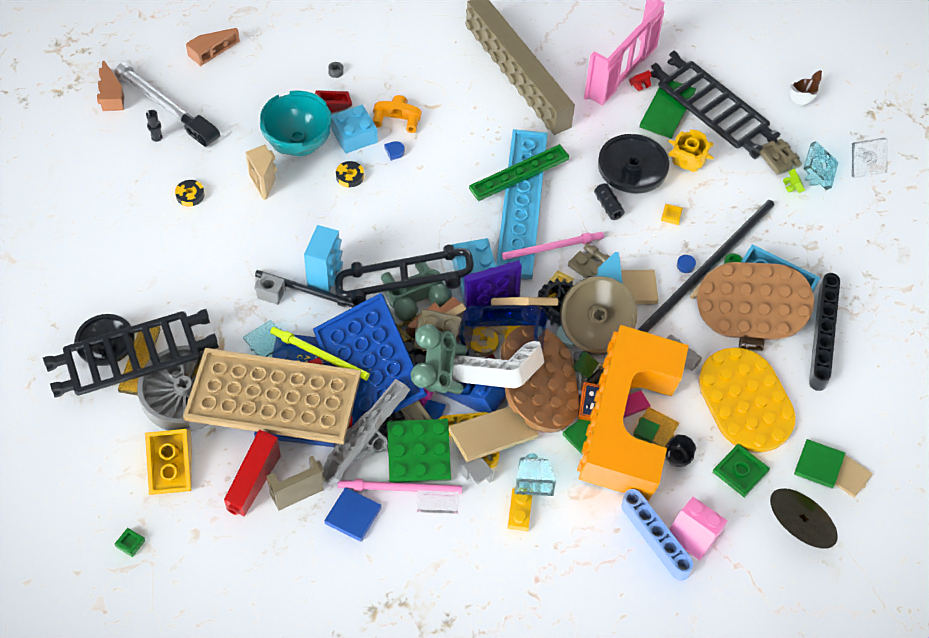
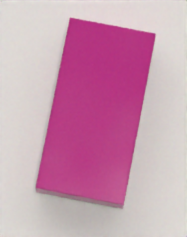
[623,390,651,418]

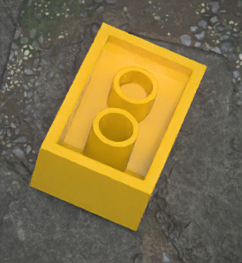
[145,429,192,495]

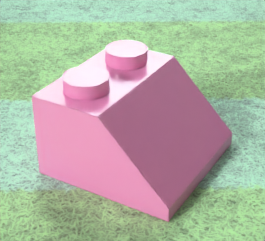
[669,497,728,561]

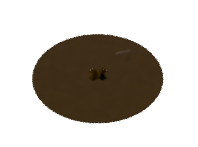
[770,488,838,549]

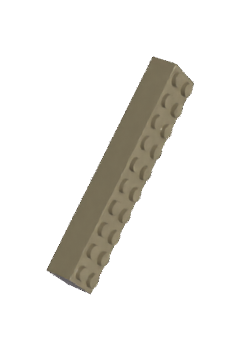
[465,0,575,135]

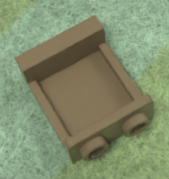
[267,456,325,511]

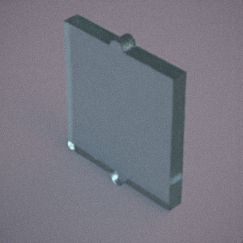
[243,320,284,357]

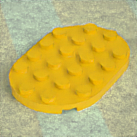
[699,348,795,452]

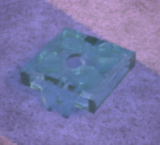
[803,141,839,190]

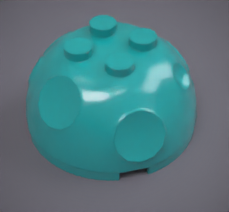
[260,90,332,157]

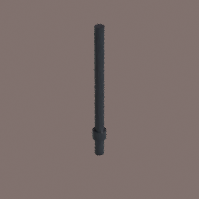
[255,270,355,308]

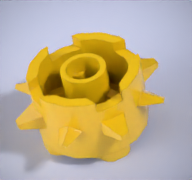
[668,129,714,172]

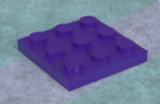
[464,260,522,317]

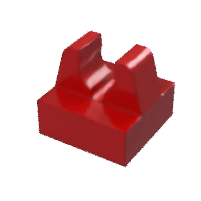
[629,70,652,91]

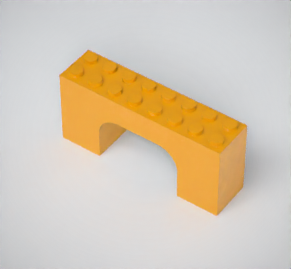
[577,325,689,501]

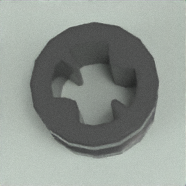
[328,62,344,78]

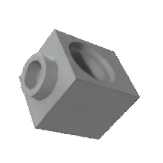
[254,273,286,305]

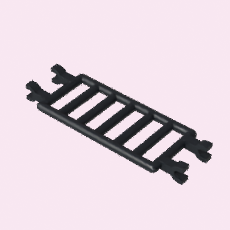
[651,50,781,159]
[42,309,219,398]

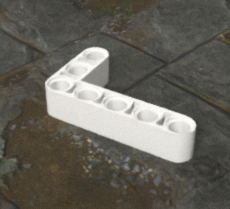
[452,341,545,388]

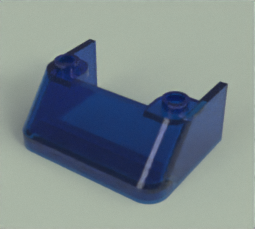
[459,305,547,356]

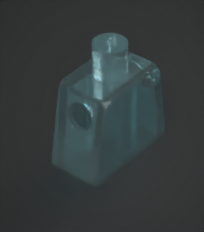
[514,453,556,496]

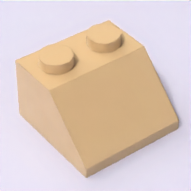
[245,144,277,200]

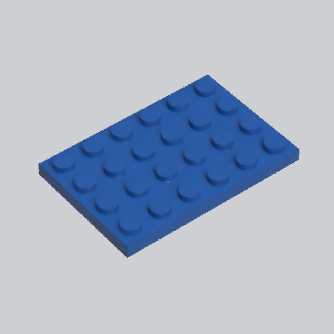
[313,293,428,426]

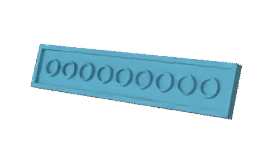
[496,129,548,279]

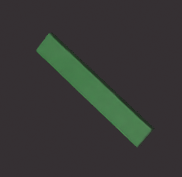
[469,144,570,202]

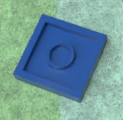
[324,487,382,542]

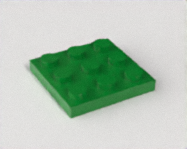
[387,419,451,483]

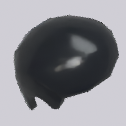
[665,434,696,467]

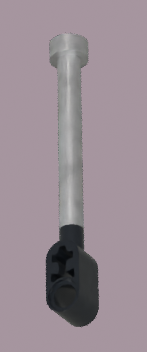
[115,62,220,147]

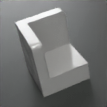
[462,457,494,484]

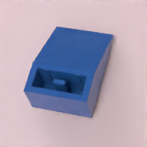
[438,382,506,413]

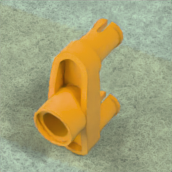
[372,95,422,133]

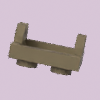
[413,308,461,350]

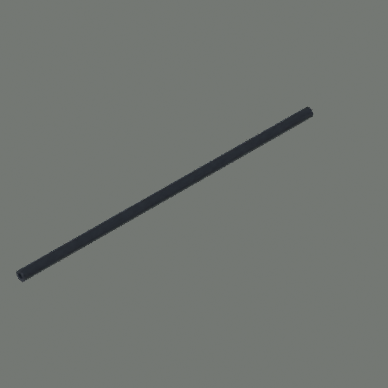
[586,200,775,384]

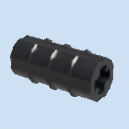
[594,183,625,220]

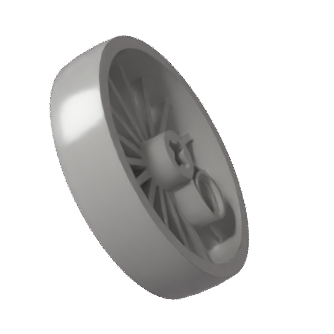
[137,345,209,431]

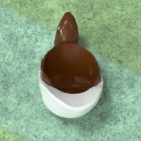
[790,70,822,105]

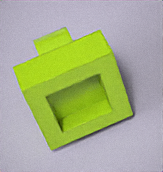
[782,168,805,193]

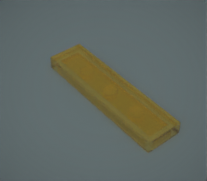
[118,326,161,396]

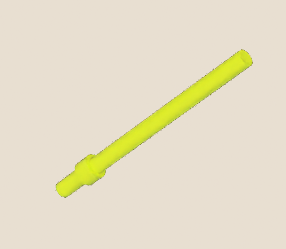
[270,326,370,380]

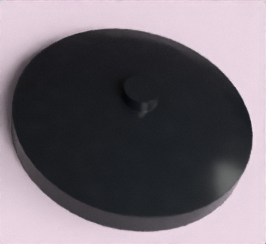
[598,134,670,194]

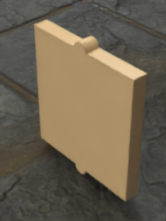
[835,455,873,498]

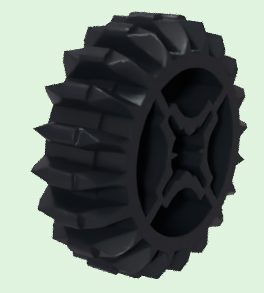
[536,278,573,326]

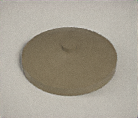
[560,276,637,354]

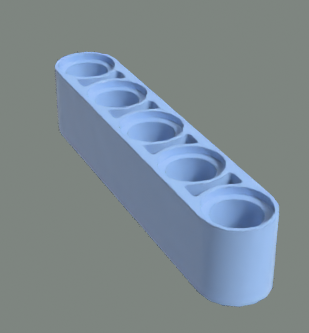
[621,489,693,581]

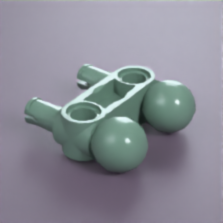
[381,262,452,321]
[410,324,467,395]

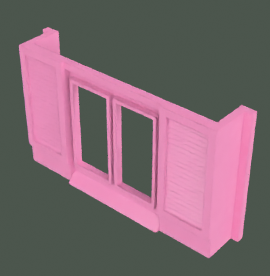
[584,0,665,106]

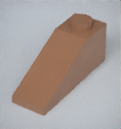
[186,28,240,67]

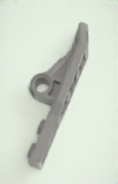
[323,379,410,486]

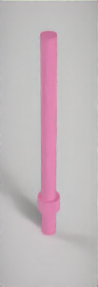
[502,232,604,260]
[338,479,462,494]

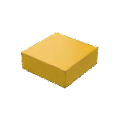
[661,203,683,225]

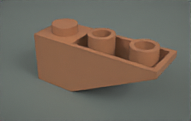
[97,61,124,111]

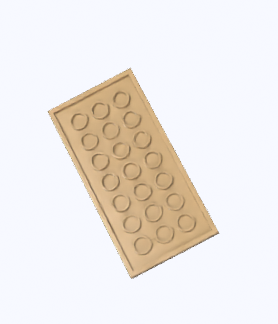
[183,348,361,445]

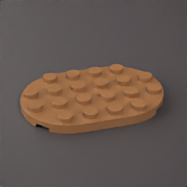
[697,262,814,340]
[501,325,580,433]

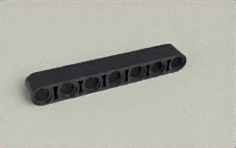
[809,273,840,391]

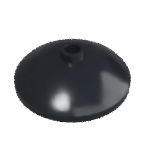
[74,314,135,366]

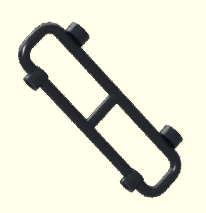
[335,244,474,306]

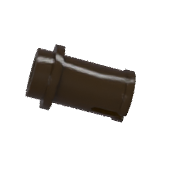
[739,335,764,351]

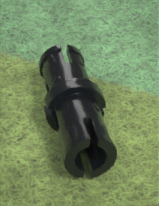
[146,110,163,142]

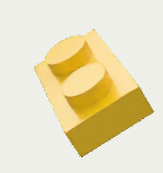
[507,488,533,531]

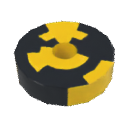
[336,161,364,188]
[175,180,205,207]

